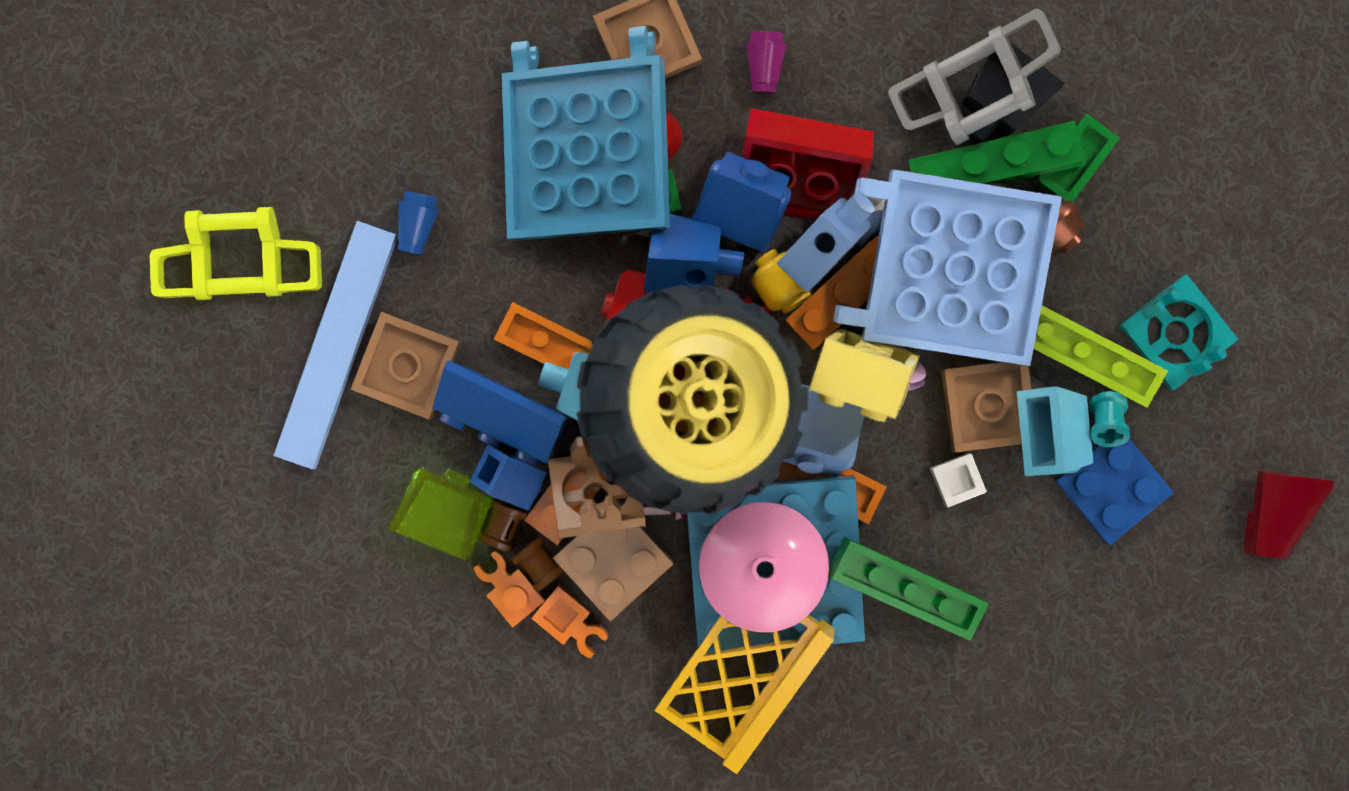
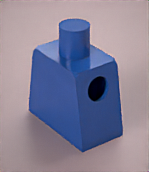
[643,214,744,293]

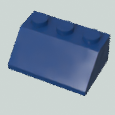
[432,360,571,467]

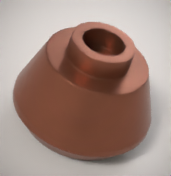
[1051,200,1084,254]

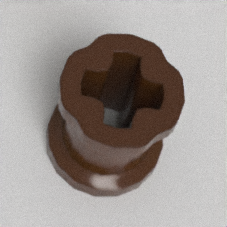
[478,499,528,552]
[511,537,564,592]

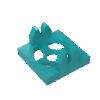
[1118,274,1239,391]

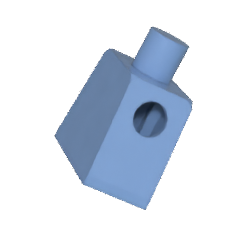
[776,193,874,293]

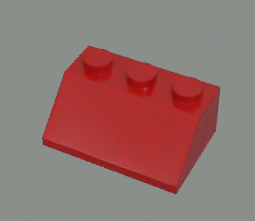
[741,108,874,220]

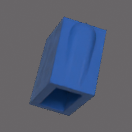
[691,151,791,254]

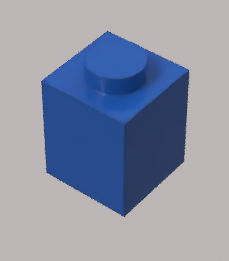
[470,444,547,511]

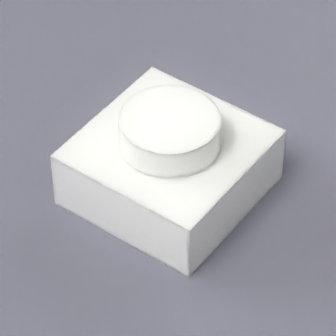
[929,453,987,508]

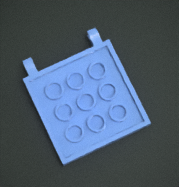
[833,170,1062,366]

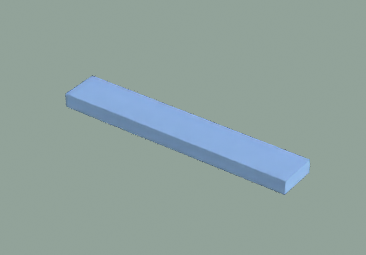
[273,221,398,469]

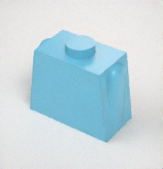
[1017,386,1093,476]

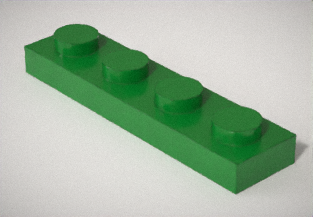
[908,121,1085,185]
[828,536,989,641]

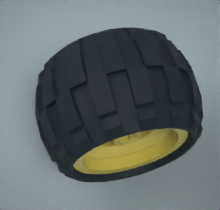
[576,285,808,514]

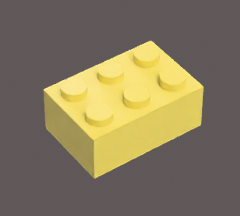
[809,329,920,422]

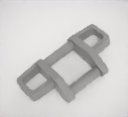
[888,9,1061,145]

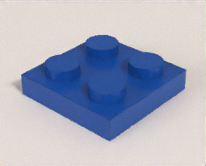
[1054,439,1174,545]

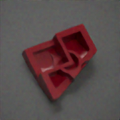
[1243,471,1334,559]

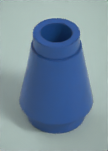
[397,191,440,254]

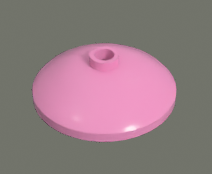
[699,502,829,632]

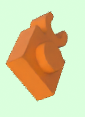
[474,550,546,628]
[531,584,609,658]

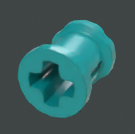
[1089,391,1130,447]

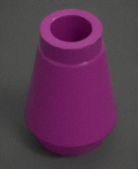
[746,31,787,93]

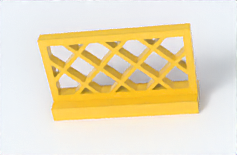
[655,615,835,774]

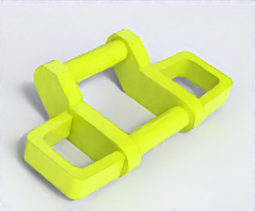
[150,207,322,300]

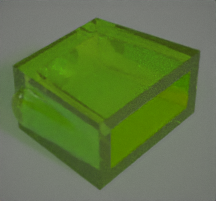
[388,468,492,560]

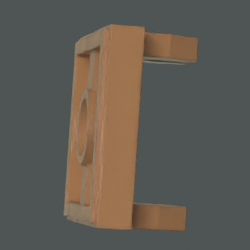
[548,437,645,538]

